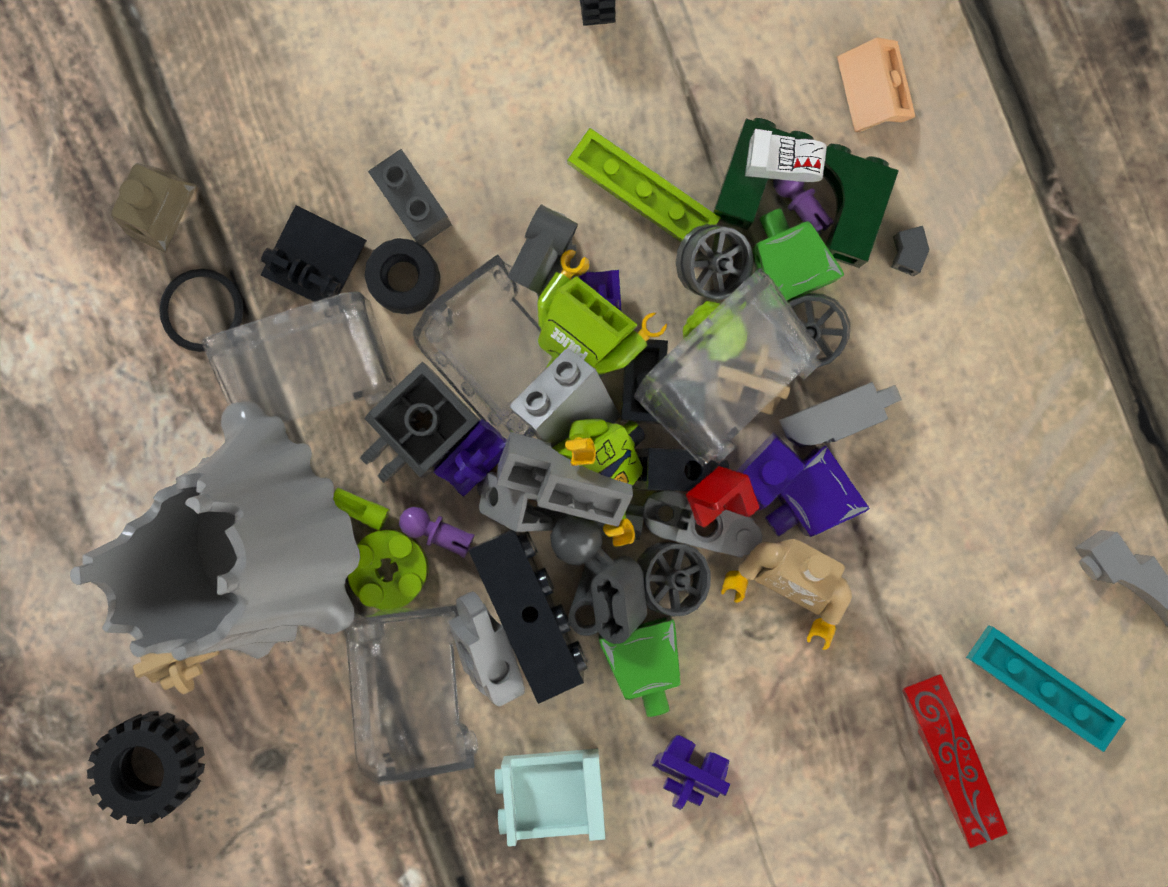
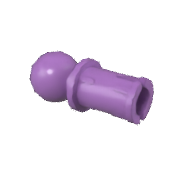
[773,179,834,234]
[399,507,475,558]

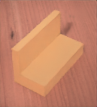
[837,37,916,132]

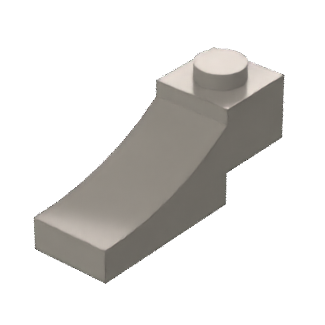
[497,432,633,527]
[1075,530,1168,627]

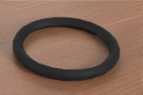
[159,269,243,352]

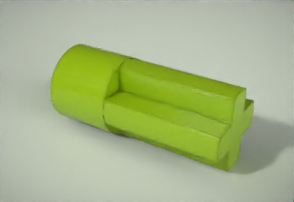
[333,488,390,531]

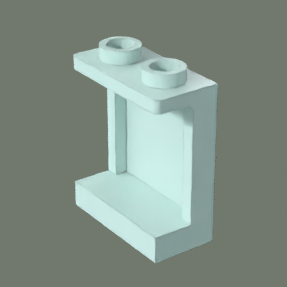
[495,748,605,846]

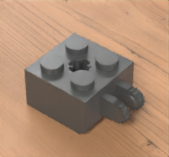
[360,362,480,483]

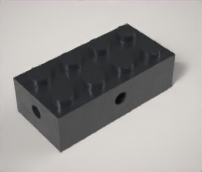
[468,529,588,704]

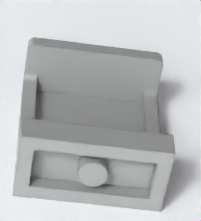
[510,349,621,448]

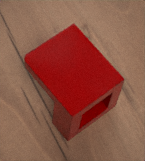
[686,466,760,527]

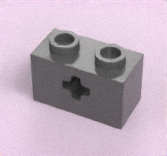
[368,149,452,245]

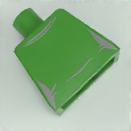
[752,208,844,311]
[599,616,681,717]

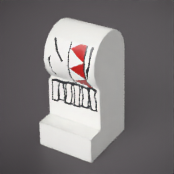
[745,129,827,182]

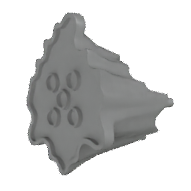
[70,401,360,661]

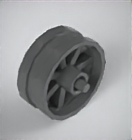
[675,224,753,300]
[775,293,851,368]
[637,542,711,616]

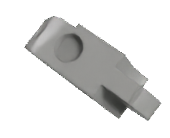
[779,382,902,447]
[643,490,762,558]
[448,591,525,706]

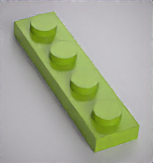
[567,128,720,253]

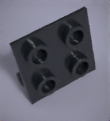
[261,205,367,311]

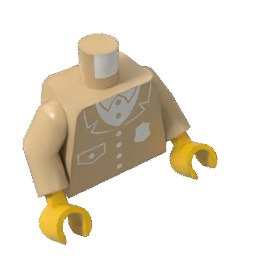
[721,539,852,650]

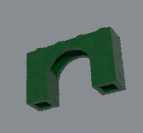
[713,118,899,268]

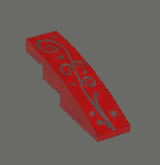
[902,674,1008,849]

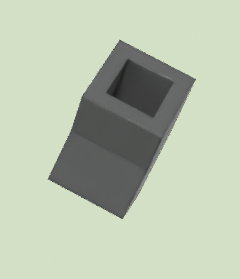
[891,226,930,276]

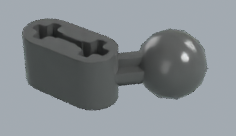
[550,514,647,644]

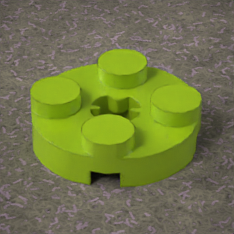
[347,530,429,610]

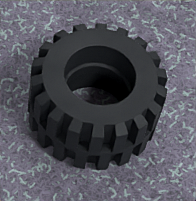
[87,711,205,824]

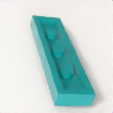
[966,625,1126,752]

